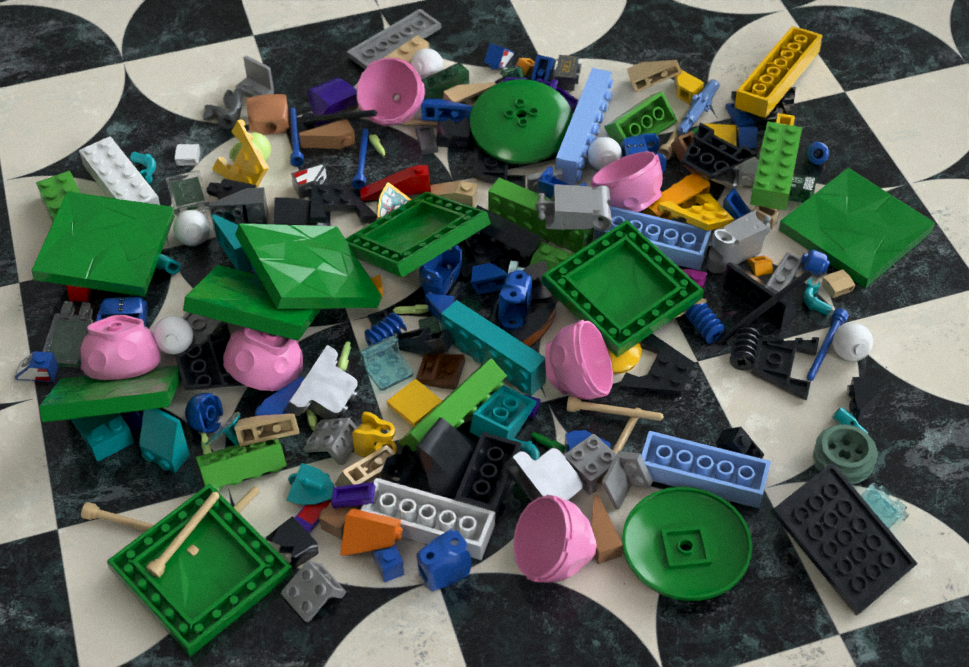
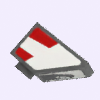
[291,163,327,199]

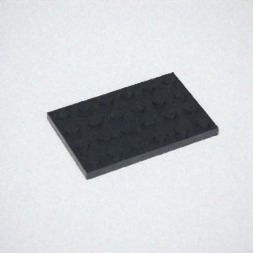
[771,462,918,615]

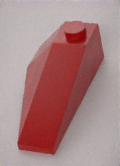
[360,165,431,201]

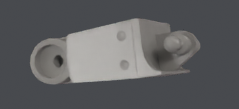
[535,184,612,231]
[706,210,771,273]

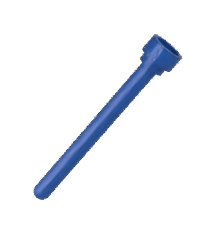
[289,108,304,167]
[352,128,369,190]
[807,308,849,381]

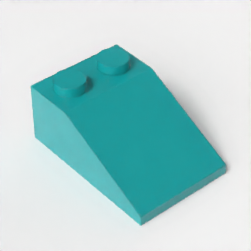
[211,214,252,272]
[470,385,537,439]
[139,409,190,473]
[71,413,134,462]

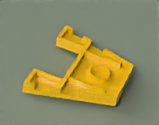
[212,119,269,188]
[657,193,734,231]

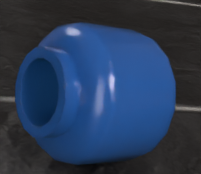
[805,142,829,165]
[800,250,830,276]

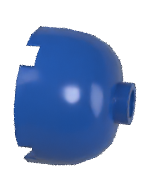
[185,393,223,433]

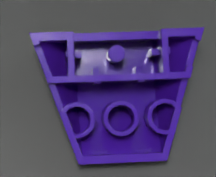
[307,78,358,127]

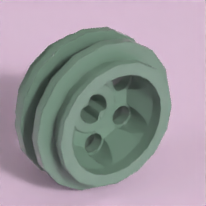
[812,425,878,484]

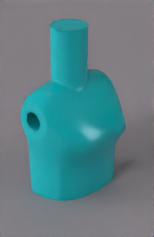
[156,254,181,274]
[832,406,868,434]

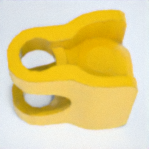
[352,412,397,457]

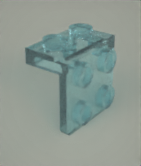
[360,335,414,391]
[861,483,909,529]

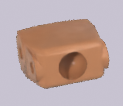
[246,94,289,135]

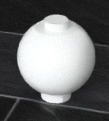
[410,48,443,82]
[587,137,622,171]
[173,210,210,246]
[154,316,193,355]
[833,323,873,361]

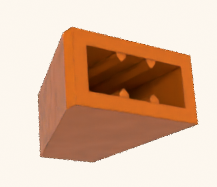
[340,508,403,556]

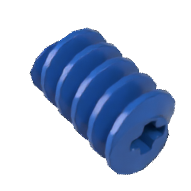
[685,303,725,344]
[364,312,407,352]

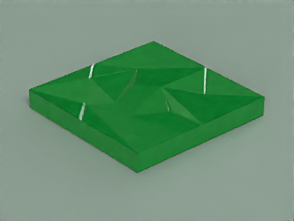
[779,168,935,288]
[31,191,175,297]
[345,191,491,278]
[541,220,704,357]
[235,223,382,309]
[183,265,321,341]
[39,365,181,422]
[107,483,293,657]

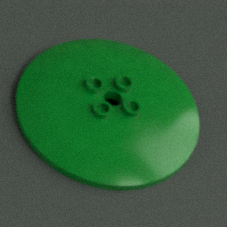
[470,79,572,164]
[622,487,752,601]

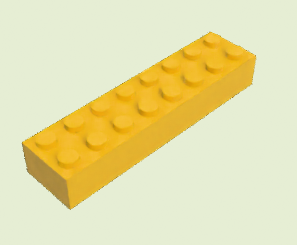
[734,26,822,118]

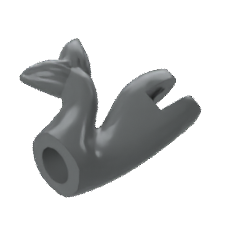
[203,88,244,129]

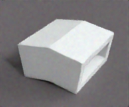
[175,144,200,166]

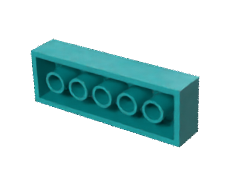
[441,300,546,396]

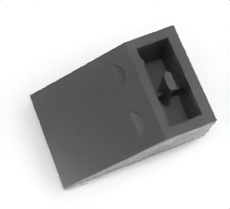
[209,187,269,228]

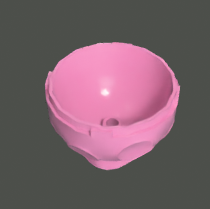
[357,58,424,126]
[591,151,663,212]
[80,315,161,380]
[545,320,613,400]
[223,326,303,391]
[513,494,596,583]

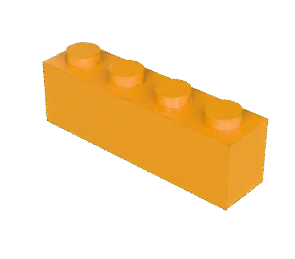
[643,171,710,220]

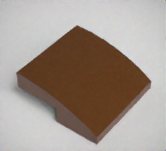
[416,352,466,389]

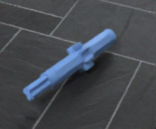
[676,79,720,136]

